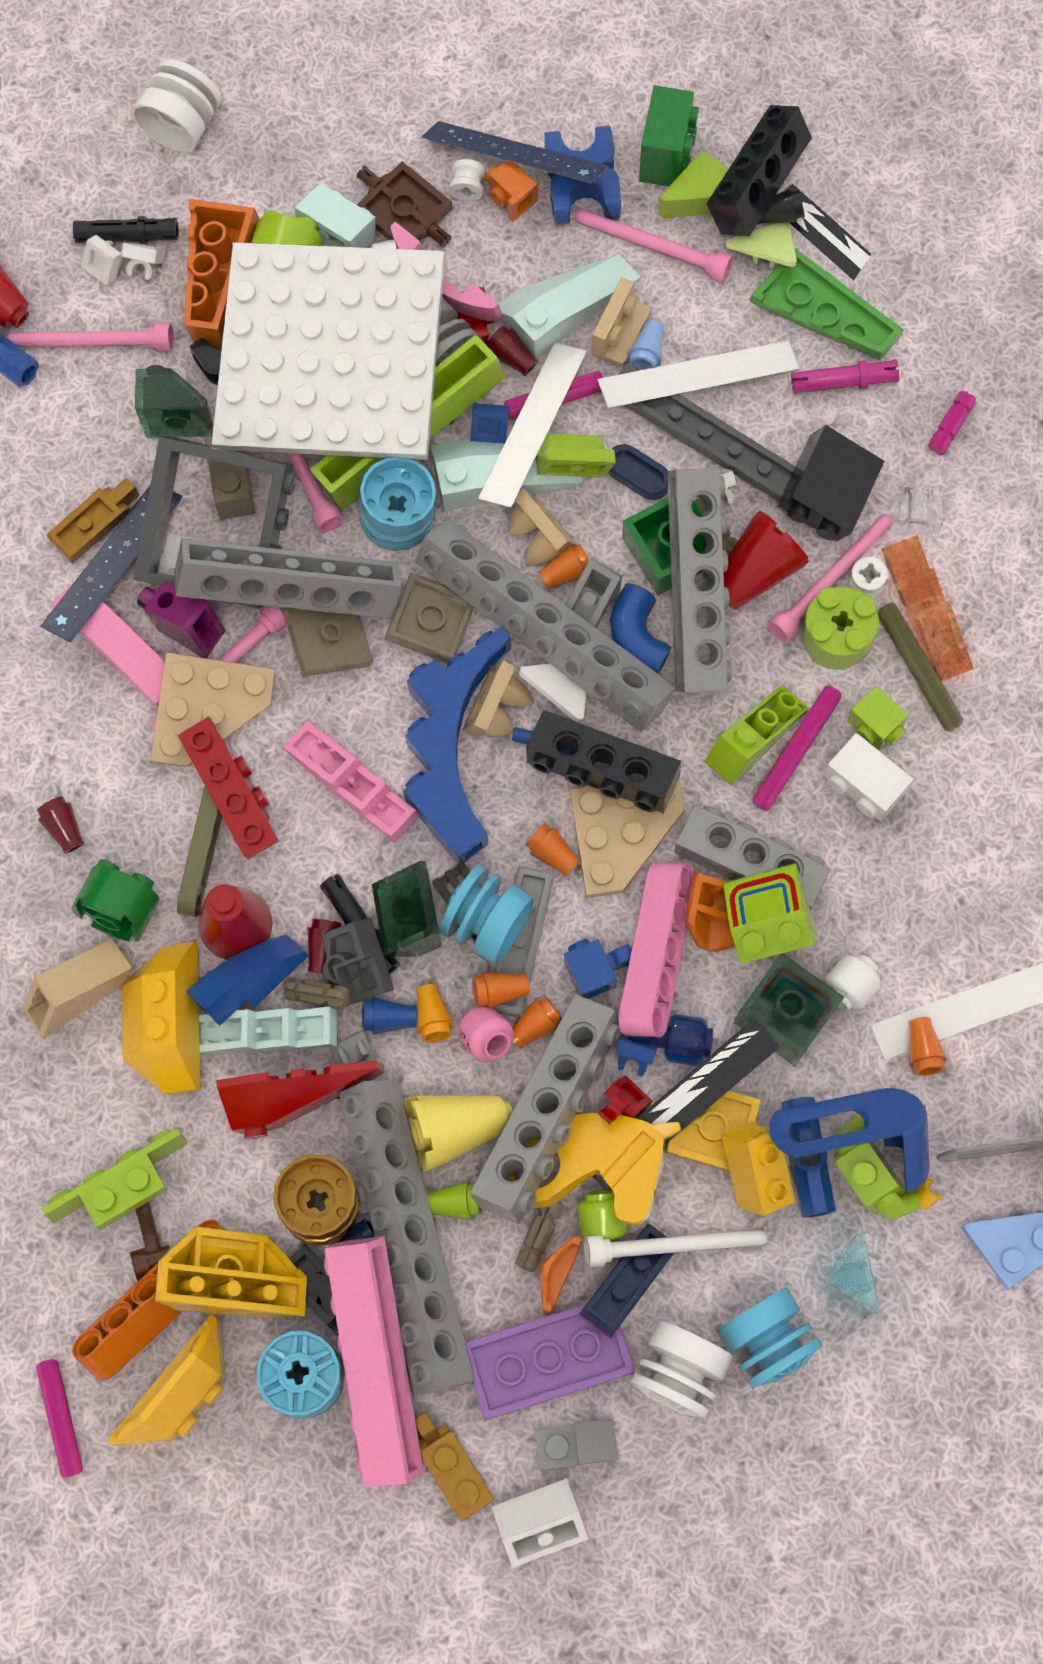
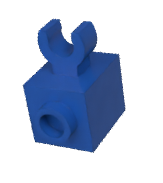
[564,939,632,999]

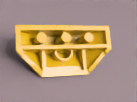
[122,941,201,1095]
[155,1226,307,1318]
[107,1314,226,1447]

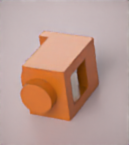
[485,161,538,222]

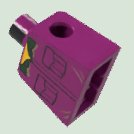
[137,581,226,658]

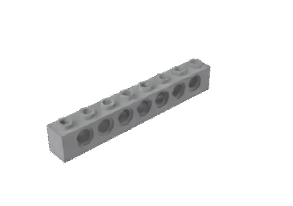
[414,519,676,732]
[339,1079,475,1397]

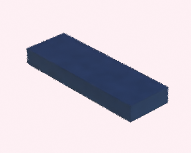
[580,1223,674,1338]

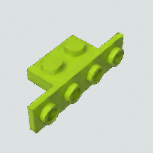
[41,1128,188,1231]

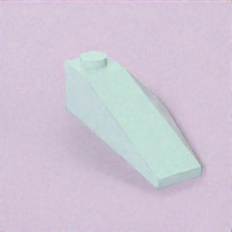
[498,254,641,359]
[430,439,582,512]

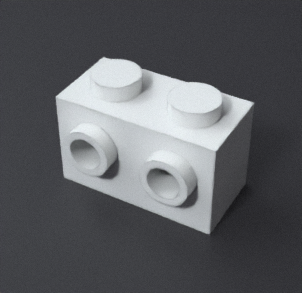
[824,733,914,821]
[492,1478,588,1568]

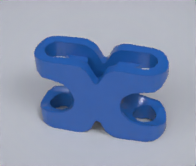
[544,125,621,225]

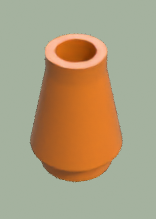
[538,544,589,590]
[525,823,581,877]
[472,972,530,1008]
[512,996,563,1050]
[908,1017,947,1076]

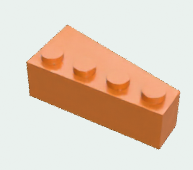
[184,199,260,350]

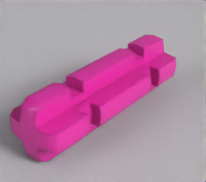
[928,391,976,455]

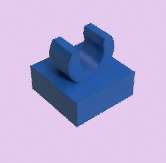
[470,403,508,444]
[615,1034,660,1076]

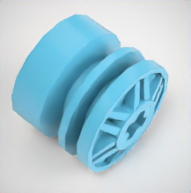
[359,457,436,551]
[439,865,535,965]
[717,1287,823,1390]
[257,1331,345,1419]

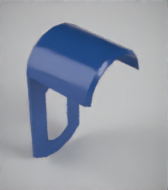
[769,1088,930,1192]

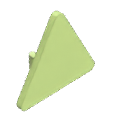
[726,223,797,268]

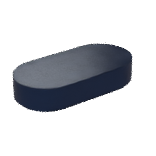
[608,444,668,500]

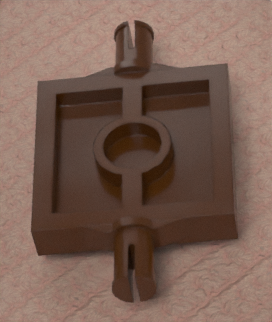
[357,161,453,248]

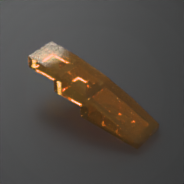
[881,535,974,681]

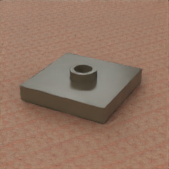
[384,572,474,663]
[283,608,373,677]

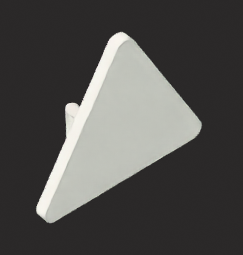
[519,664,587,722]

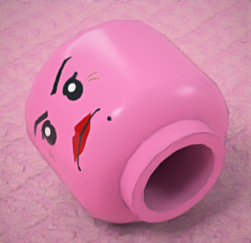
[458,1006,514,1063]

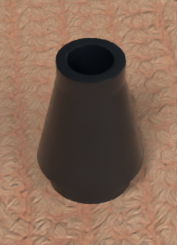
[757,188,805,225]

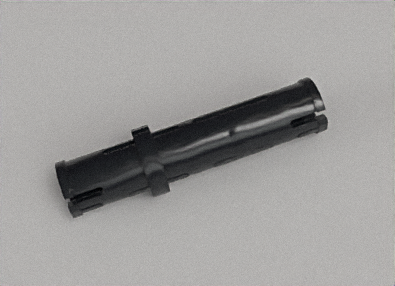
[73,216,179,244]
[320,874,400,975]

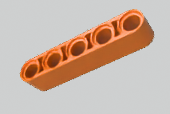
[72,1220,225,1381]

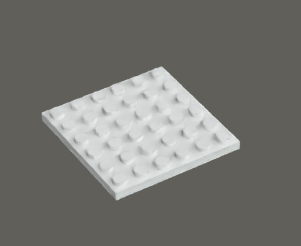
[212,243,445,460]

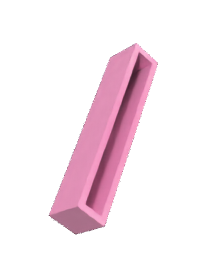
[324,1236,424,1487]

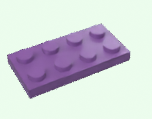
[465,1303,635,1421]

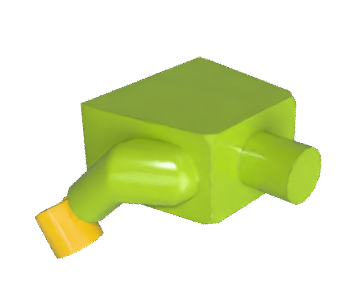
[834,1113,943,1220]

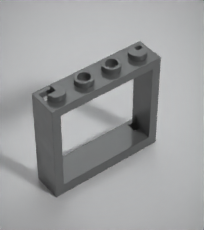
[133,436,295,609]

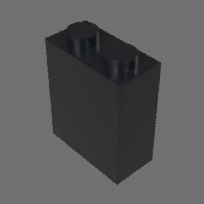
[777,425,885,541]

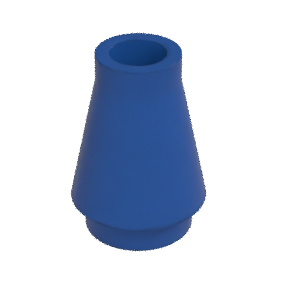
[362,997,417,1035]

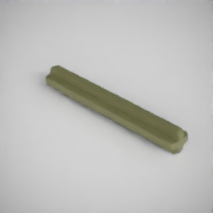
[878,603,963,731]

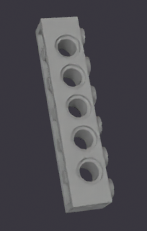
[667,468,732,692]
[174,538,402,619]
[470,995,622,1224]

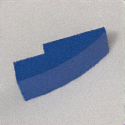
[186,935,309,1026]

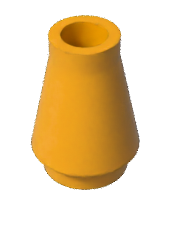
[416,984,454,1043]

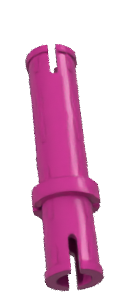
[791,359,899,394]

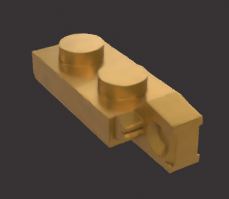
[46,478,139,564]
[415,1411,495,1522]

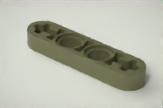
[177,786,222,917]

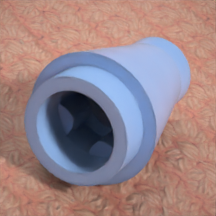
[627,320,664,370]

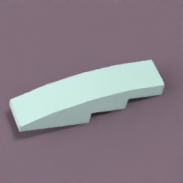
[199,1006,337,1055]

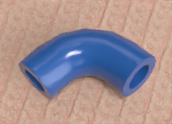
[610,583,672,674]

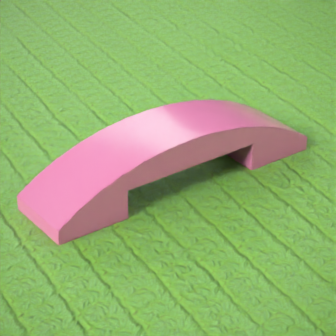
[390,222,503,322]

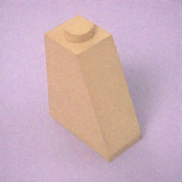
[23,938,132,1039]

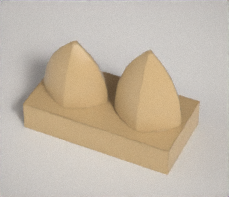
[508,489,578,565]
[462,660,534,736]

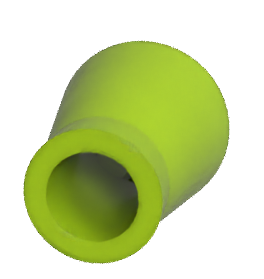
[426,1181,483,1220]

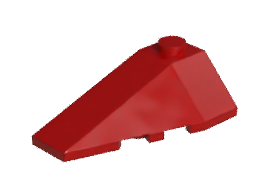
[216,1060,385,1139]

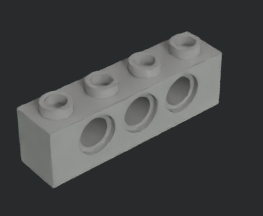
[674,805,831,910]

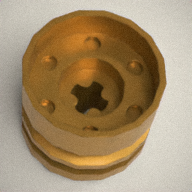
[273,1154,360,1246]

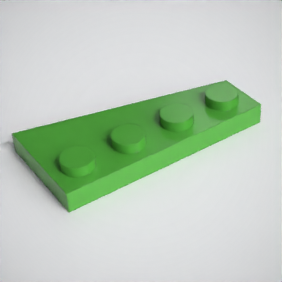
[750,248,904,360]

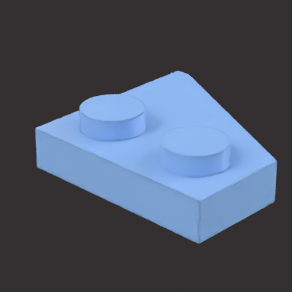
[961,1212,1043,1290]

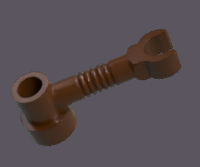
[130,1202,170,1281]

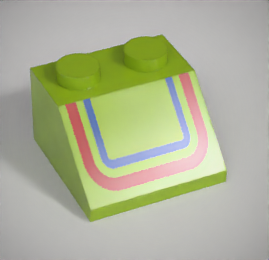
[723,863,818,964]

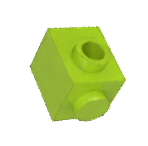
[847,685,909,750]

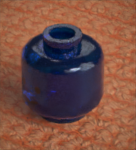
[657,1014,714,1066]

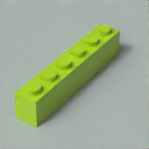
[310,335,506,511]

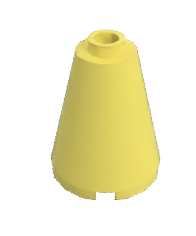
[404,1095,513,1173]

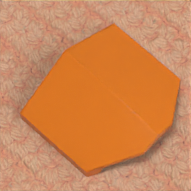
[684,872,735,952]
[538,1236,582,1316]

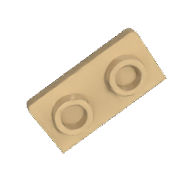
[592,277,651,367]

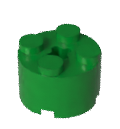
[71,859,160,942]

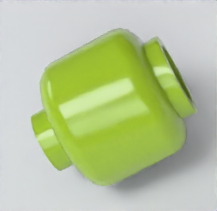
[576,1189,629,1242]

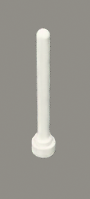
[583,1229,768,1268]

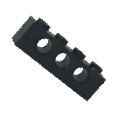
[706,105,812,237]
[526,710,681,814]

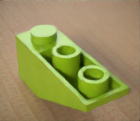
[704,685,809,786]

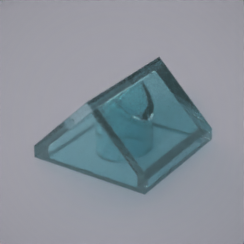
[817,1233,880,1320]

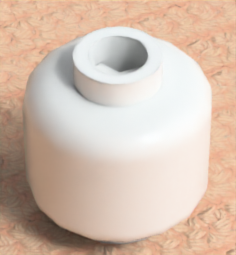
[824,955,881,1012]

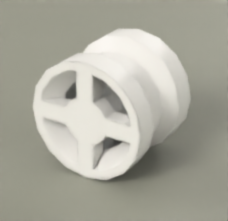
[449,159,486,201]
[849,557,888,599]

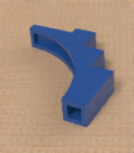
[403,627,511,864]

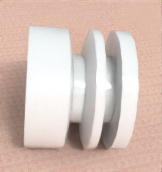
[131,58,222,153]
[630,1320,733,1420]

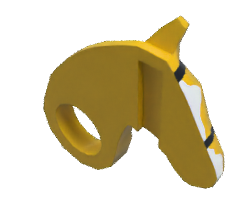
[508,1113,681,1226]

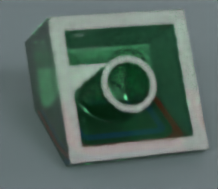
[135,365,214,438]
[371,861,442,957]
[733,953,844,1067]

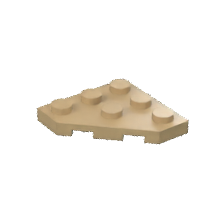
[150,652,275,767]
[570,778,685,898]

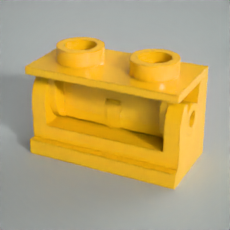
[721,1122,795,1216]

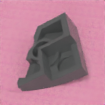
[321,918,394,1010]

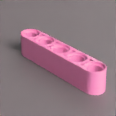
[618,863,695,1037]

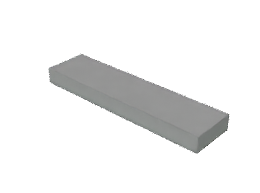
[492,866,554,1018]

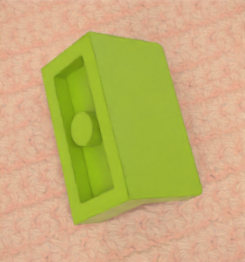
[535,433,616,477]

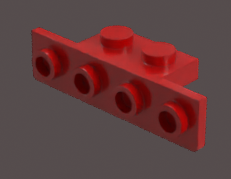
[179,717,279,859]

